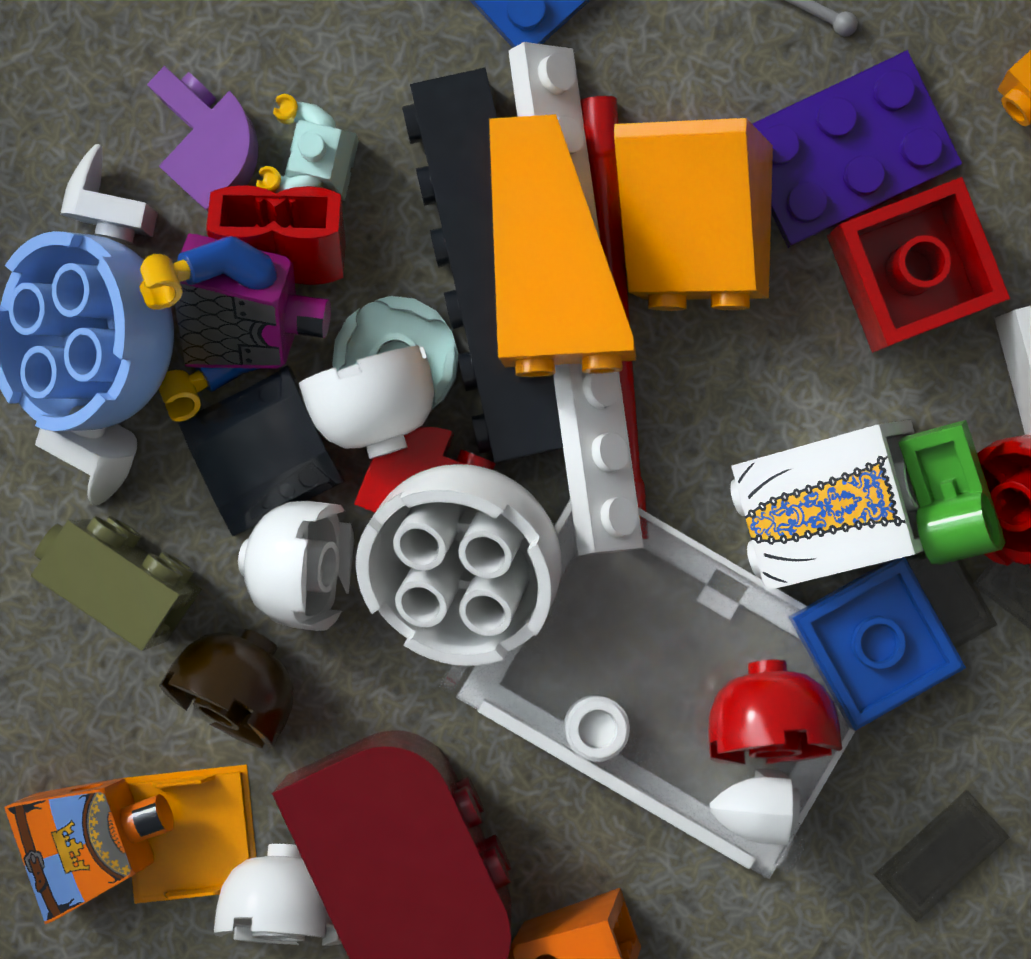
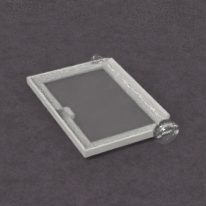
[439,500,855,879]

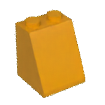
[614,118,773,311]

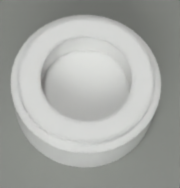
[564,695,630,762]

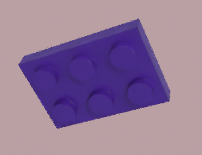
[752,50,962,248]

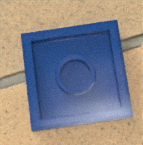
[788,557,966,731]

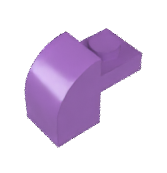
[147,66,258,212]

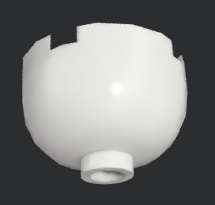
[299,345,434,459]
[238,501,354,631]
[214,844,342,946]

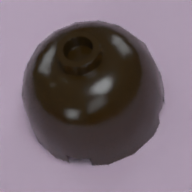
[159,629,294,748]

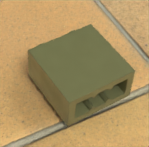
[30,516,202,651]

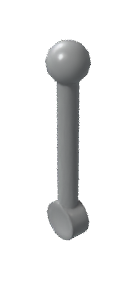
[785,0,858,37]

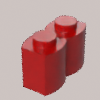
[206,185,346,285]

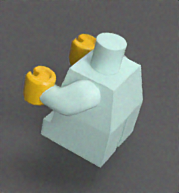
[256,94,359,201]

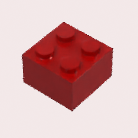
[827,177,1010,353]

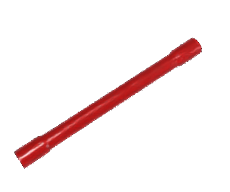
[580,96,649,539]

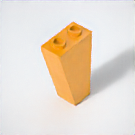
[489,114,636,377]

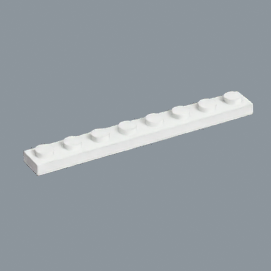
[508,42,644,556]

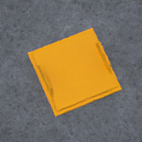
[124,764,257,904]

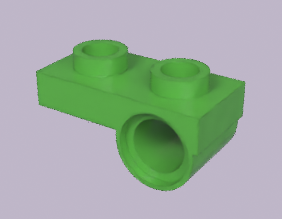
[898,420,1006,565]

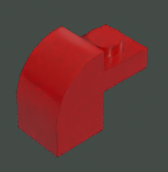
[354,427,496,512]

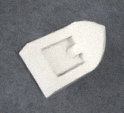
[60,144,158,244]
[35,406,137,505]
[709,768,800,845]

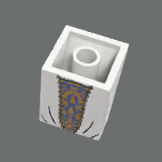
[730,420,924,591]

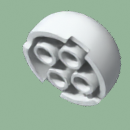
[356,464,562,666]

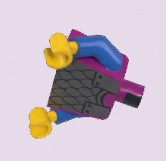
[139,233,331,422]

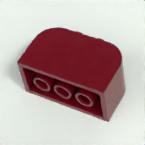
[272,730,511,959]

